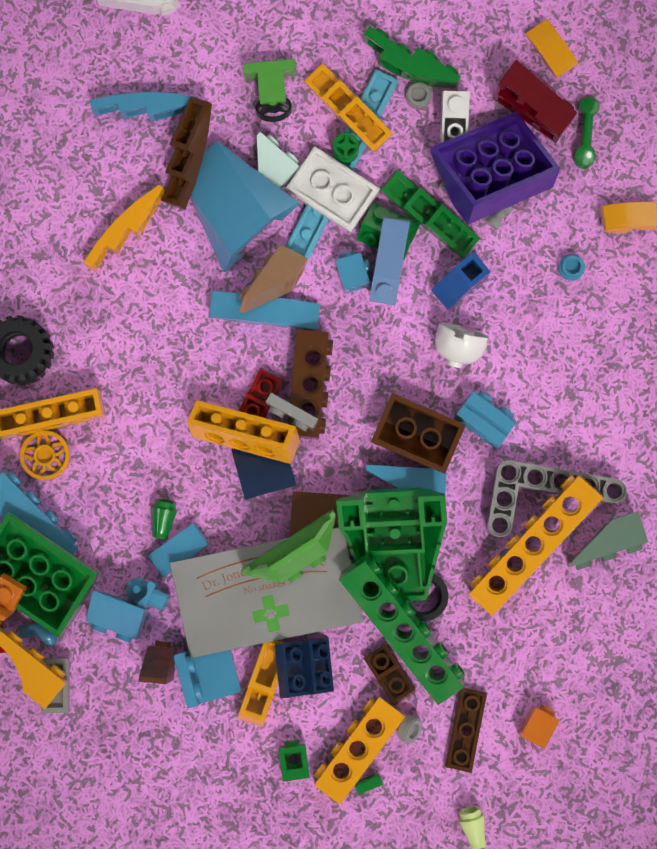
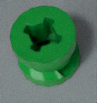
[333,133,359,164]

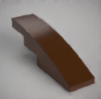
[161,97,212,210]

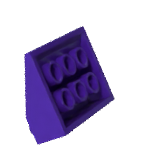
[430,112,561,225]

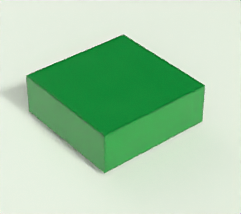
[355,772,383,795]

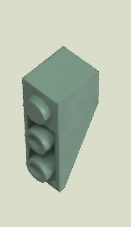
[567,511,648,570]

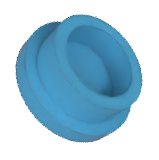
[558,254,585,281]

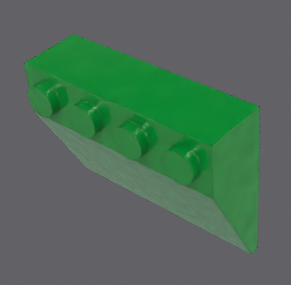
[0,512,99,638]

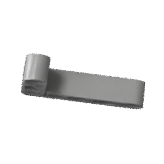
[486,461,627,538]

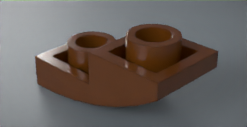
[363,643,416,706]

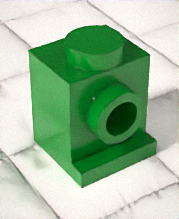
[278,739,310,782]

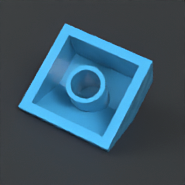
[86,590,150,643]

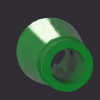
[152,499,178,539]

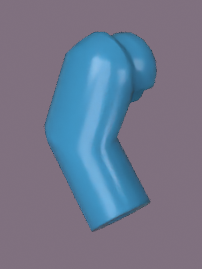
[18,622,57,646]

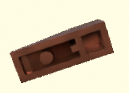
[138,641,177,684]

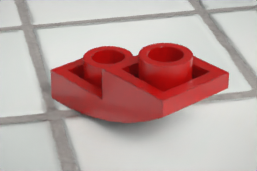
[239,368,285,418]

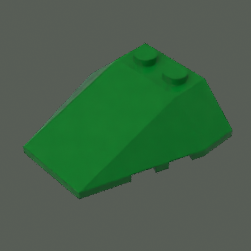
[336,487,447,601]

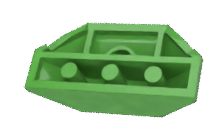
[241,509,336,583]

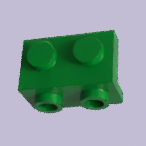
[357,203,420,260]

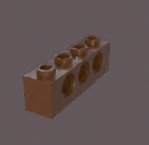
[288,329,333,440]

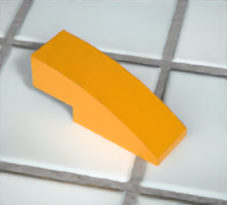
[238,640,284,727]

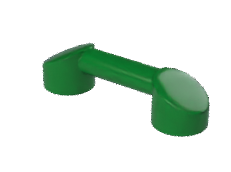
[573,96,600,169]

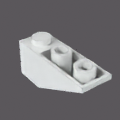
[440,91,470,143]

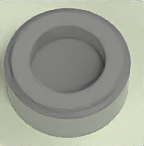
[406,82,432,109]
[397,715,422,744]

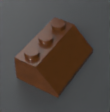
[371,393,466,474]

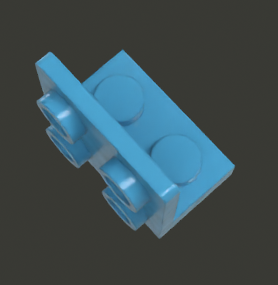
[174,650,241,709]

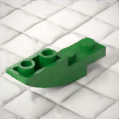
[363,26,461,88]

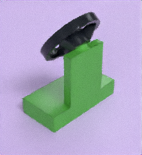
[243,59,297,122]

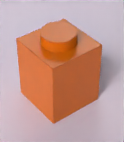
[518,704,560,749]

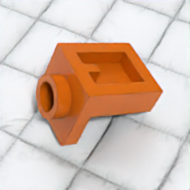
[0,573,27,621]

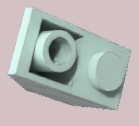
[257,132,299,190]

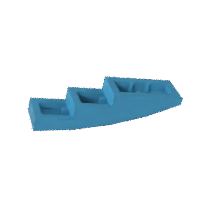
[89,92,198,122]
[208,291,320,331]

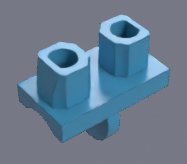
[126,578,171,610]

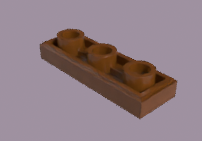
[445,688,487,773]

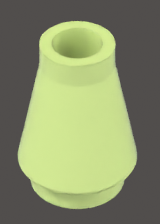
[458,806,486,849]

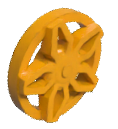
[20,431,70,480]

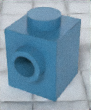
[335,251,372,294]

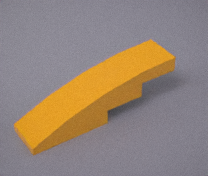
[304,63,393,152]
[83,185,165,272]

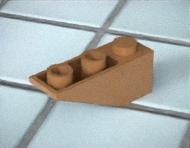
[239,244,308,313]

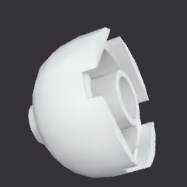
[435,322,489,368]

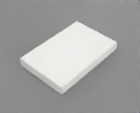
[285,146,380,233]

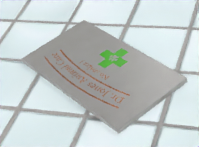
[170,527,364,657]

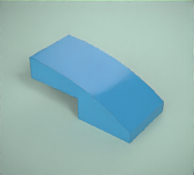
[148,523,210,577]

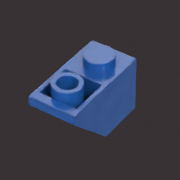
[431,252,491,310]

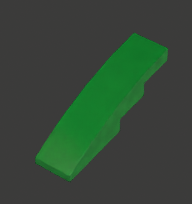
[380,170,480,258]

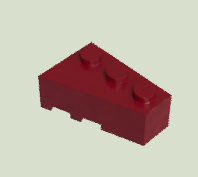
[493,59,577,143]

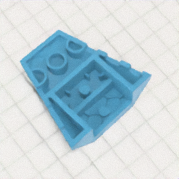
[190,141,301,272]

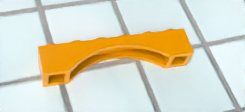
[0,621,68,709]

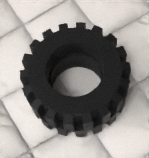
[0,315,54,385]

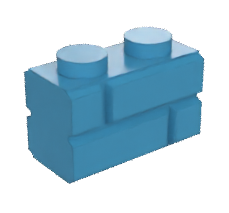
[453,391,517,449]

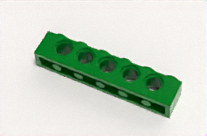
[339,553,465,705]

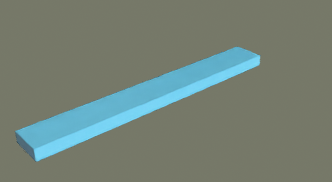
[286,69,399,265]

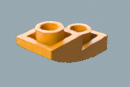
[526,19,578,78]
[600,202,657,233]

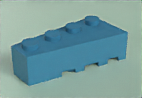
[0,467,78,555]

